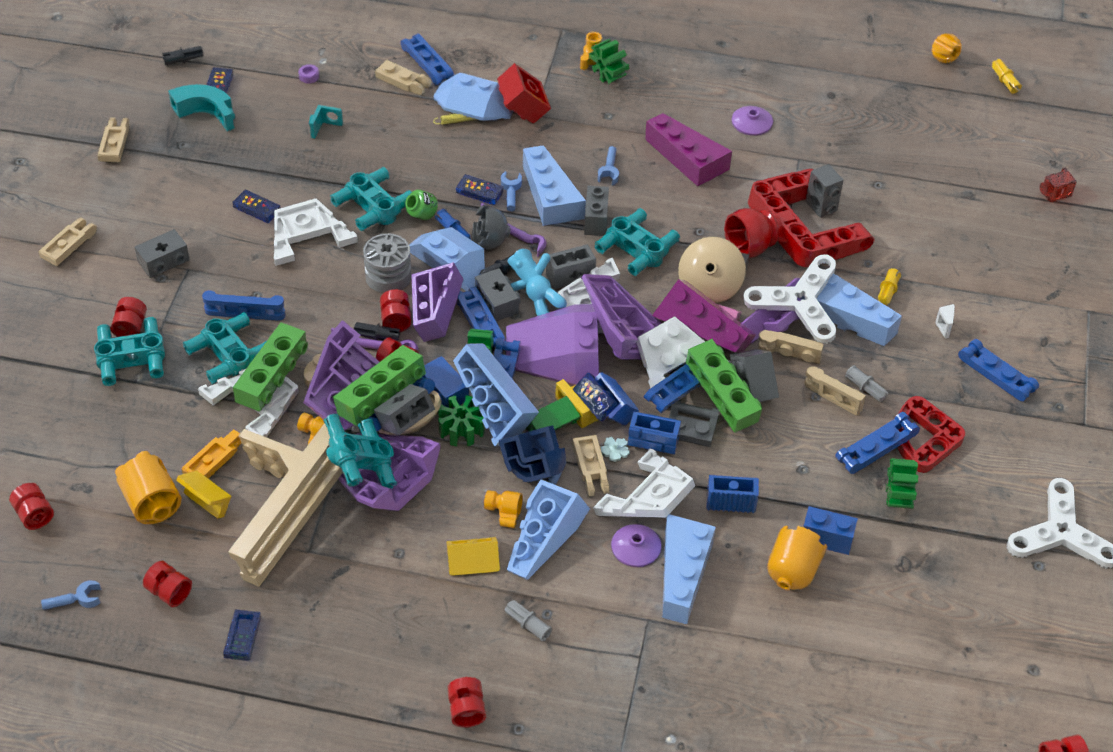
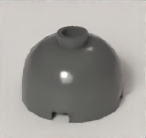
[472,205,510,250]

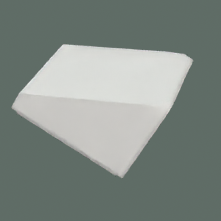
[935,304,955,339]

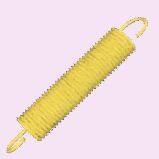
[433,114,478,125]

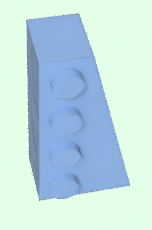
[523,146,586,226]
[800,274,902,346]
[453,344,539,447]
[662,514,716,624]

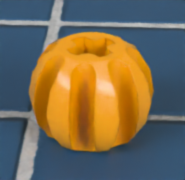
[932,33,962,63]

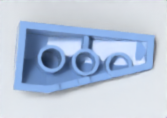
[507,480,590,580]

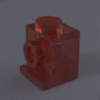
[1040,167,1077,202]

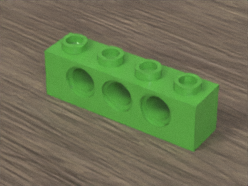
[233,322,308,412]
[686,339,762,433]
[333,345,426,426]

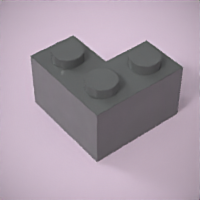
[729,349,779,402]

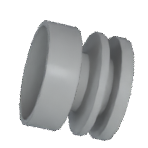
[363,233,412,293]

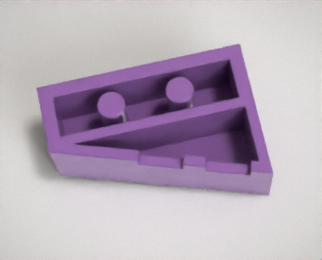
[412,262,464,342]

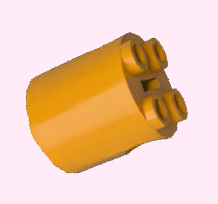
[115,451,182,524]

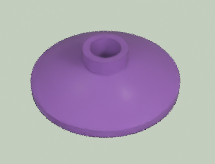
[732,106,773,136]
[611,524,661,567]

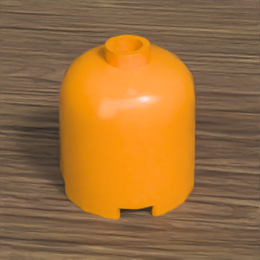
[767,526,827,590]

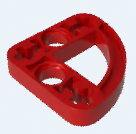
[897,396,965,473]

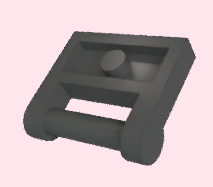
[669,400,720,447]

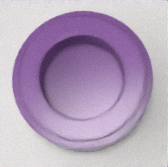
[299,64,319,83]

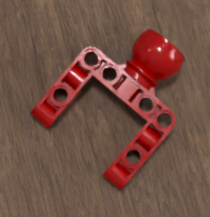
[724,168,875,267]

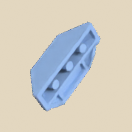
[434,73,514,121]
[410,227,485,291]

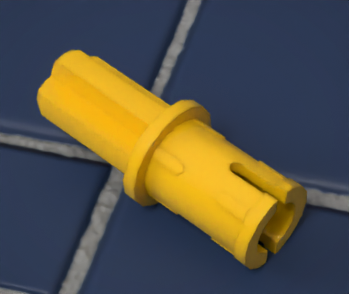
[992,59,1022,94]
[878,269,901,305]

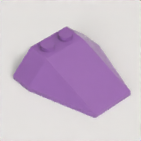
[581,274,662,359]
[506,304,599,386]
[303,320,379,431]
[338,433,441,511]

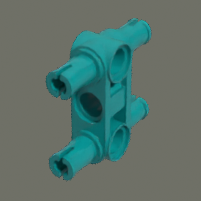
[330,167,412,231]
[594,208,680,276]
[183,312,266,385]
[94,317,166,386]
[323,414,397,489]

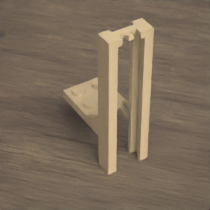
[228,423,343,587]

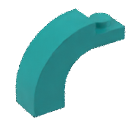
[168,84,235,131]

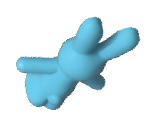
[508,249,567,316]

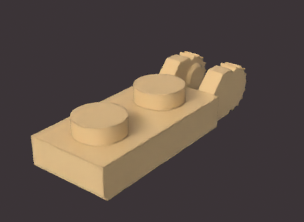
[375,60,432,95]
[98,118,129,162]
[39,218,97,266]
[758,330,824,364]
[805,366,866,416]
[572,435,609,496]

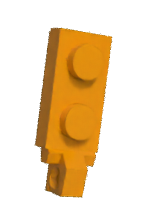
[182,429,242,478]

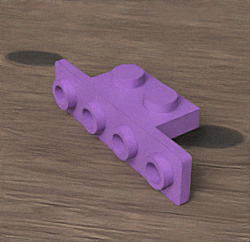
[742,278,801,343]

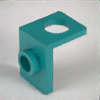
[309,105,343,139]

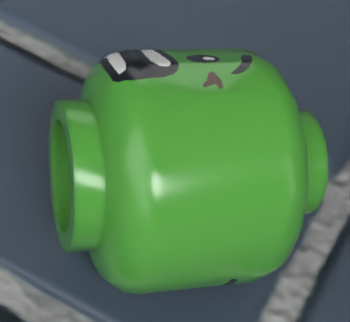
[405,190,438,220]

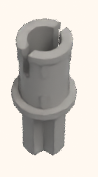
[845,365,888,402]
[505,600,552,641]

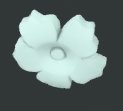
[600,437,630,462]

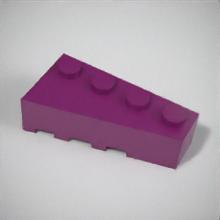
[645,113,732,187]
[652,279,756,353]

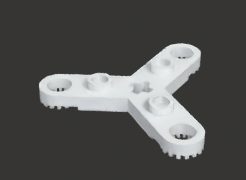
[744,255,836,344]
[1007,478,1113,569]

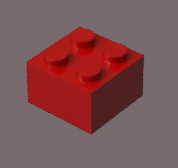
[497,63,551,124]

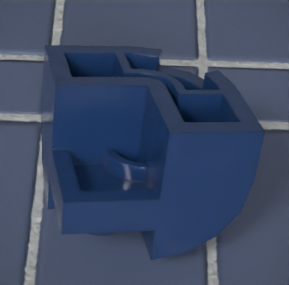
[499,425,566,482]

